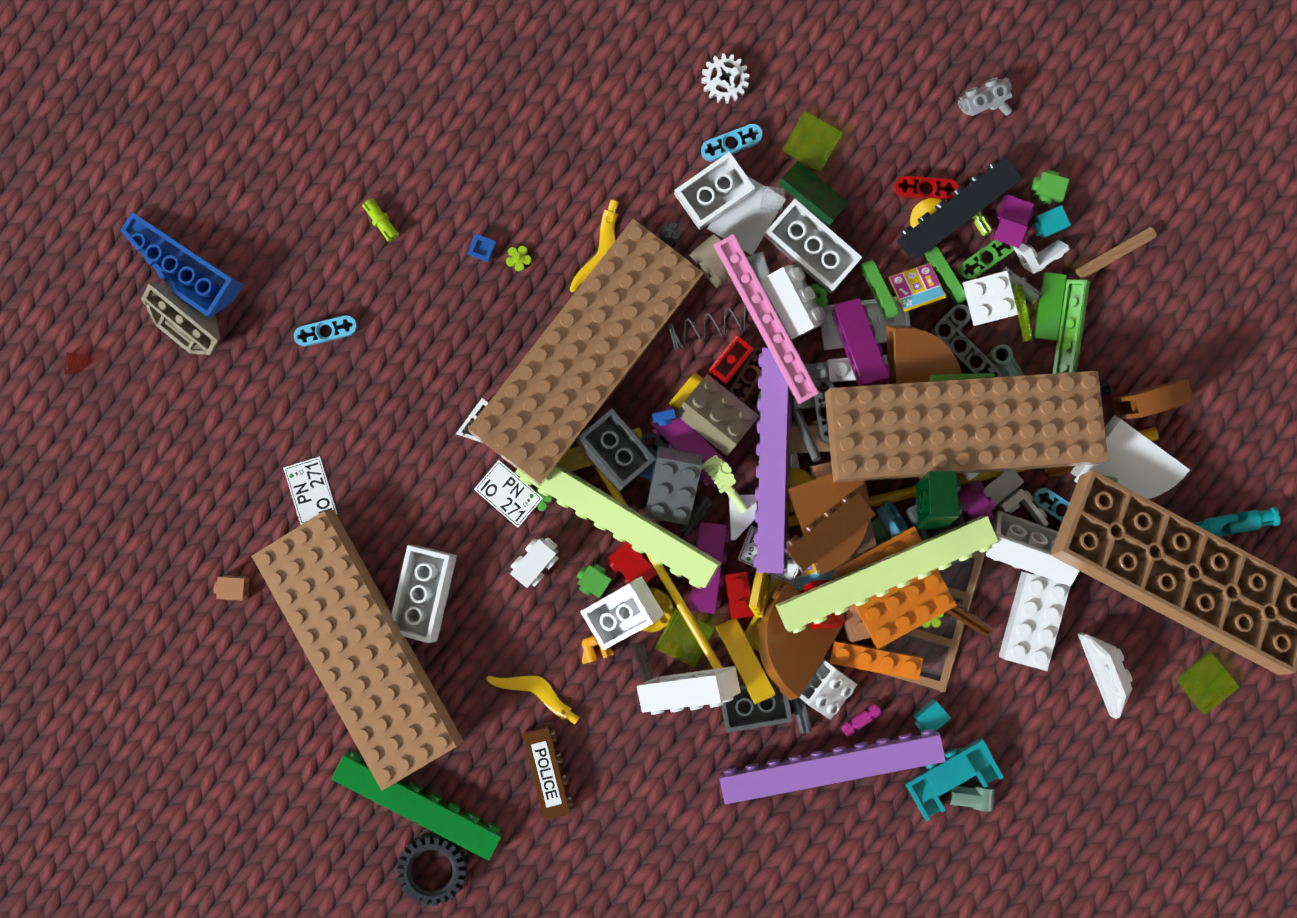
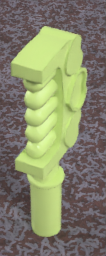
[702,455,749,513]

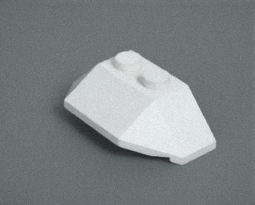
[1078,632,1133,719]

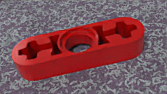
[894,176,959,201]

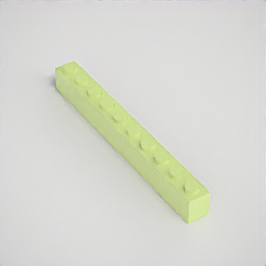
[515,464,721,589]
[776,516,998,633]

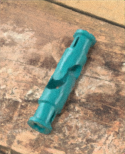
[1193,506,1280,537]

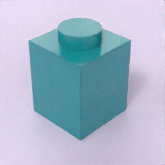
[1032,205,1071,239]
[913,698,951,732]

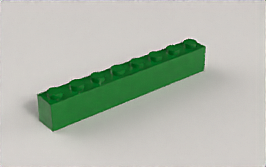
[331,751,503,861]

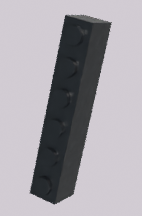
[897,158,1022,262]

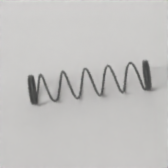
[668,297,782,350]

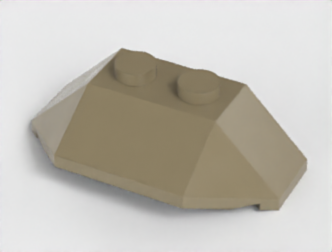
[141,282,220,355]

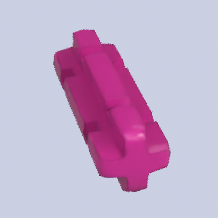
[841,704,882,737]

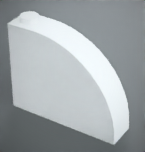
[1070,416,1190,499]

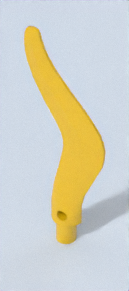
[570,200,619,292]
[487,676,580,724]

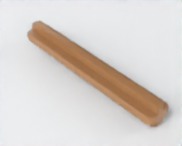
[1076,227,1157,279]

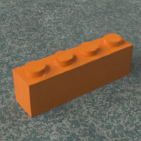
[830,640,923,681]

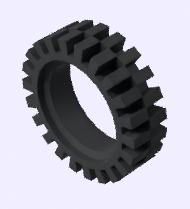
[397,833,468,906]

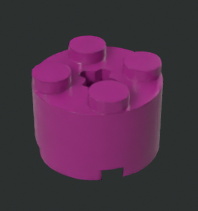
[957,479,995,523]

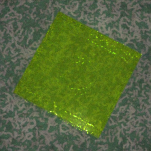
[782,111,843,172]
[1013,284,1032,342]
[655,608,715,668]
[1175,652,1240,715]

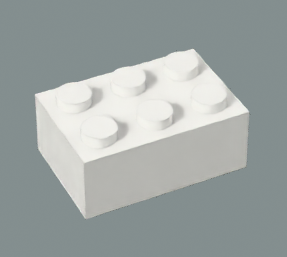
[674,152,755,230]
[761,264,827,340]
[581,576,664,650]

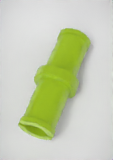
[362,198,399,242]

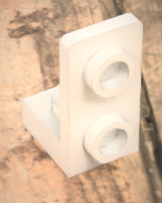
[1013,240,1070,274]
[996,489,1049,527]

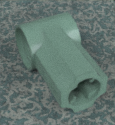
[988,345,1025,377]
[949,785,995,812]

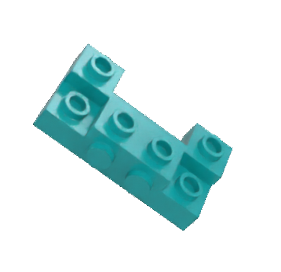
[904,738,1004,822]

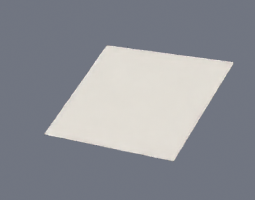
[707,176,786,255]

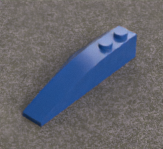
[120,212,244,317]

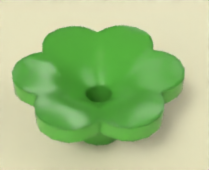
[810,283,828,307]

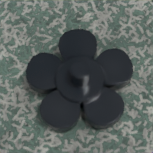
[659,222,681,247]

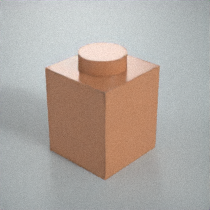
[214,575,250,601]

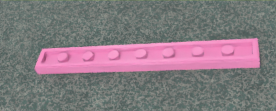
[713,234,819,404]

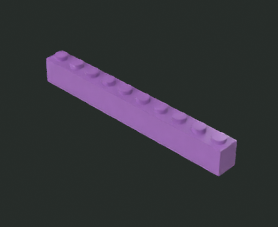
[754,348,792,574]
[719,729,946,804]

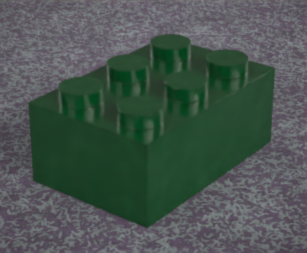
[915,471,962,530]

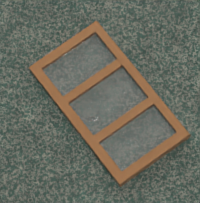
[875,551,986,692]

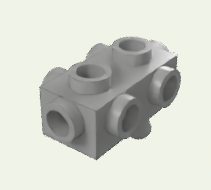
[958,77,1013,116]

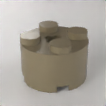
[689,234,731,288]

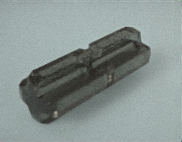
[632,643,654,681]

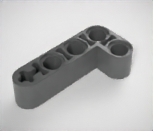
[932,304,1002,377]

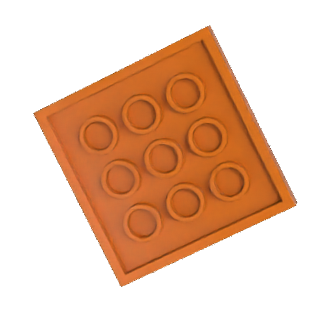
[835,526,957,649]

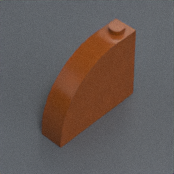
[886,325,962,384]
[1110,379,1194,420]
[787,473,870,575]
[758,583,843,700]

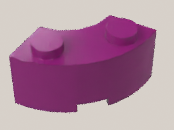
[993,193,1035,248]

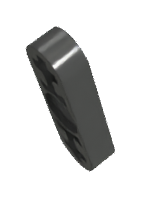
[814,379,834,443]

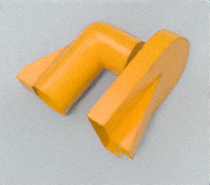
[582,636,615,664]

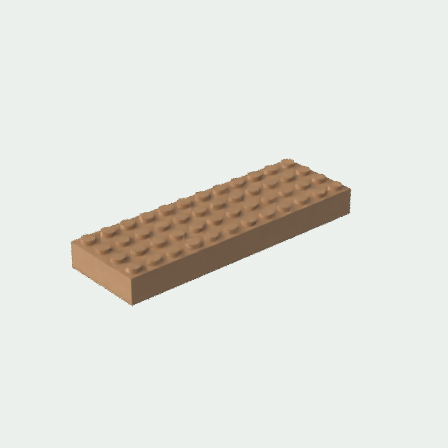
[468,219,704,486]
[825,371,1108,483]
[1050,470,1297,675]
[252,510,464,791]

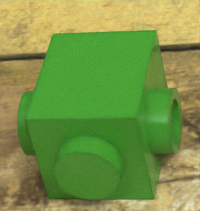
[1031,170,1069,204]
[577,563,612,598]

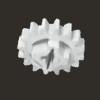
[701,54,749,104]

